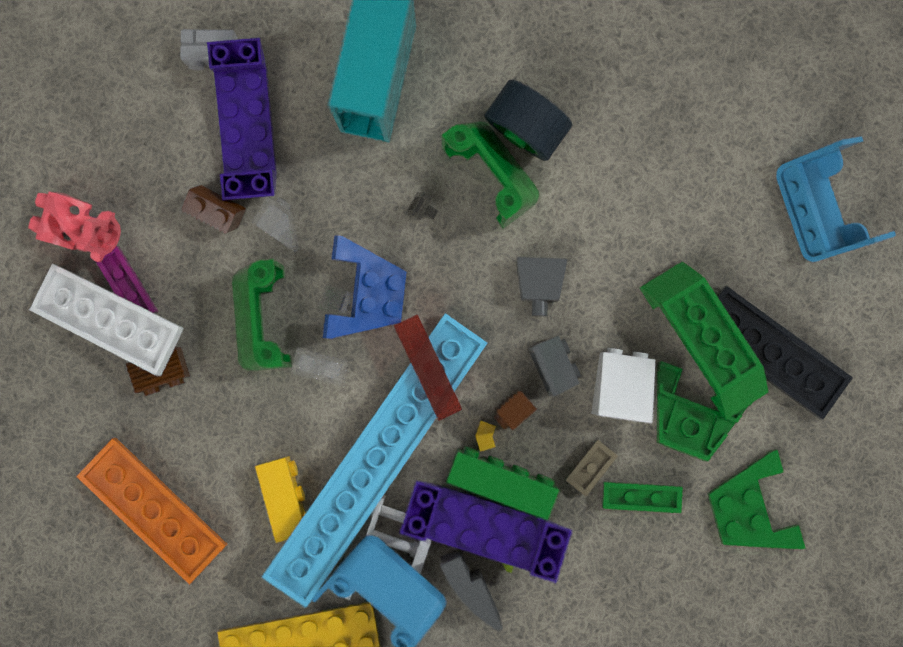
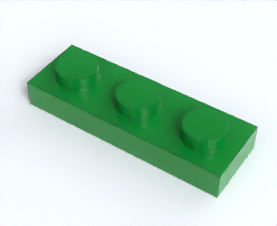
[602,481,683,513]

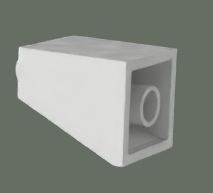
[591,348,655,423]

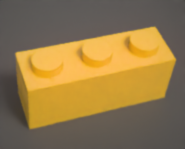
[255,456,307,543]

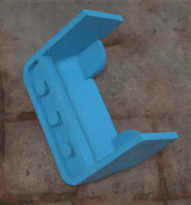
[776,136,896,262]
[312,535,446,647]

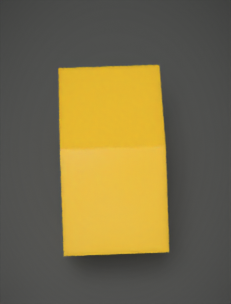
[475,420,496,452]

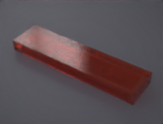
[393,314,463,421]

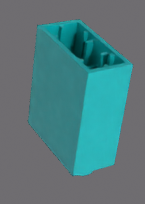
[328,0,416,143]

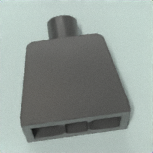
[516,257,567,316]

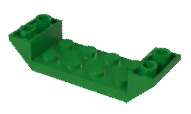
[639,261,769,420]

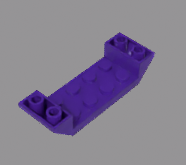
[207,38,277,200]
[400,481,572,583]

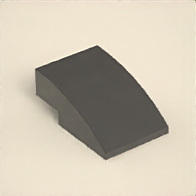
[440,549,503,631]

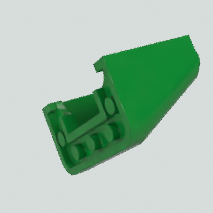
[441,122,539,229]
[232,259,292,371]

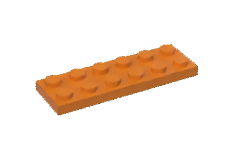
[76,438,228,585]

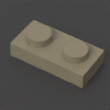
[564,439,618,497]

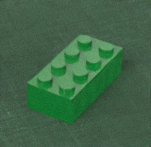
[447,446,559,520]

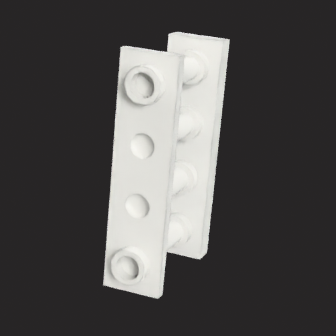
[345,495,432,600]

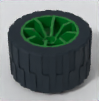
[484,79,572,161]

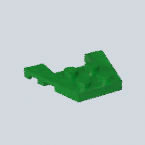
[657,361,752,462]
[707,449,806,549]

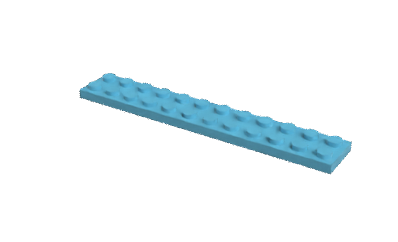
[262,313,487,607]

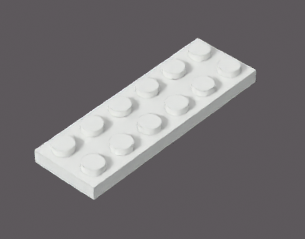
[30,264,184,376]

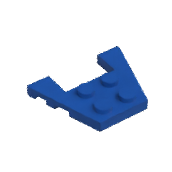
[323,235,407,339]

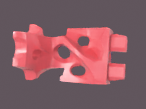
[28,192,121,262]

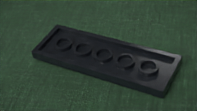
[717,286,853,420]

